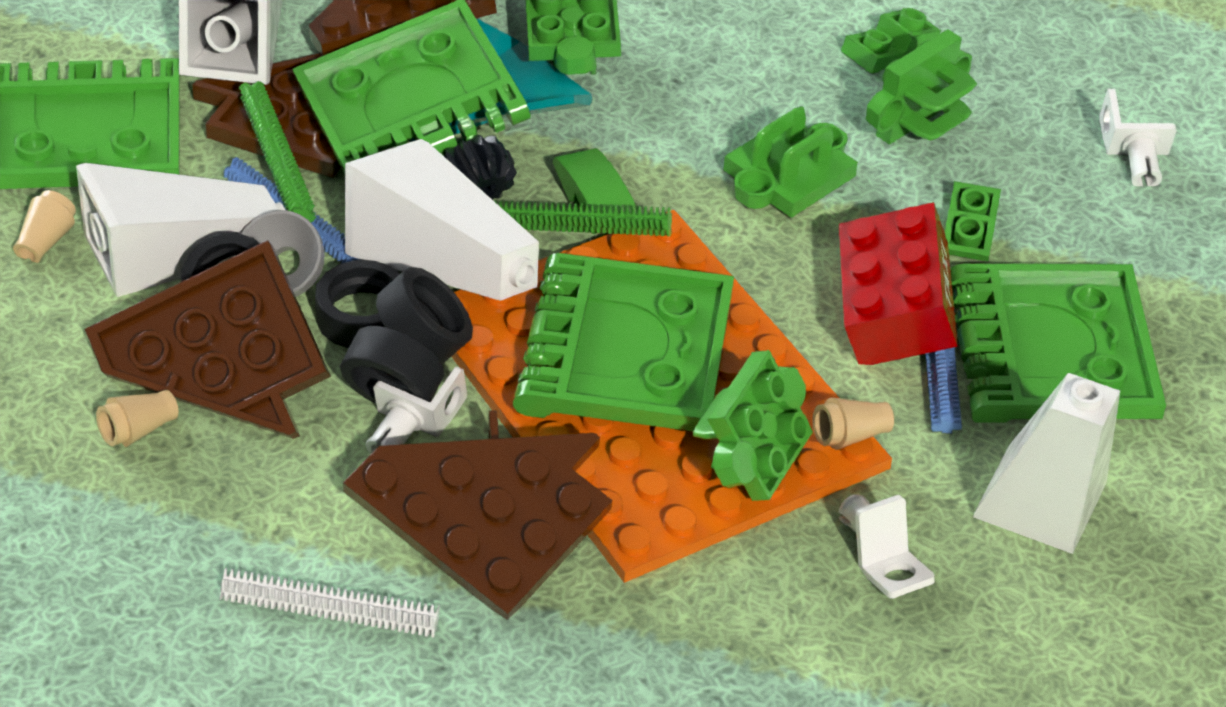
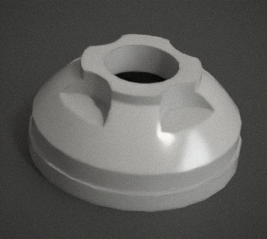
[241,210,325,297]

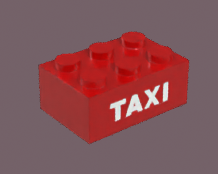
[839,202,958,365]

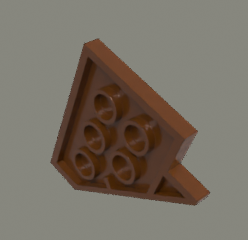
[308,0,497,57]
[193,54,341,178]
[85,240,331,439]
[343,433,613,620]

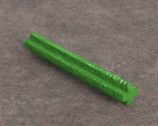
[239,81,316,223]
[494,200,672,236]

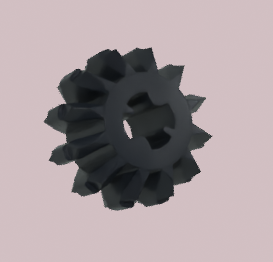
[444,135,517,200]

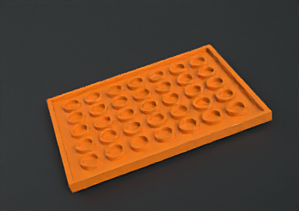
[452,210,892,583]

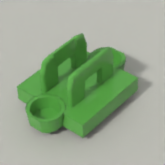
[525,0,621,75]
[865,29,977,145]
[723,106,858,218]
[693,350,813,501]

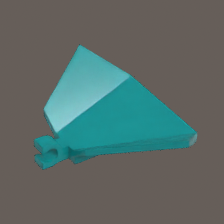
[409,18,592,142]

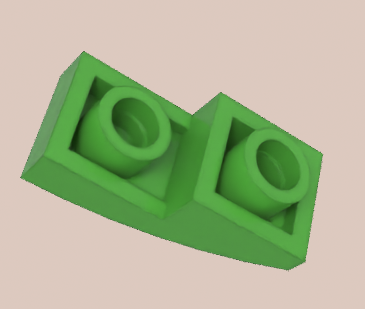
[841,8,941,74]
[552,148,638,234]
[944,181,1001,262]

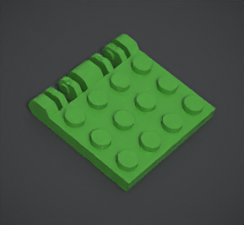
[292,0,531,175]
[0,58,180,189]
[513,253,734,432]
[950,264,1166,423]

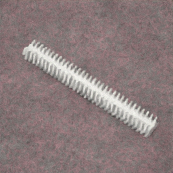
[220,568,440,638]

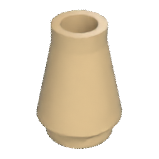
[13,190,76,263]
[96,390,179,447]
[812,398,894,450]

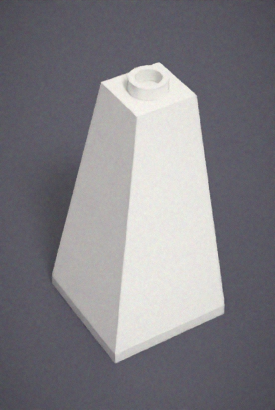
[179,0,283,85]
[345,139,539,301]
[76,163,285,297]
[973,373,1120,554]

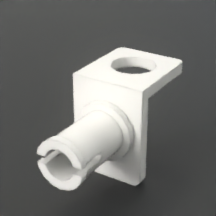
[1099,89,1177,186]
[365,366,467,454]
[839,494,935,598]

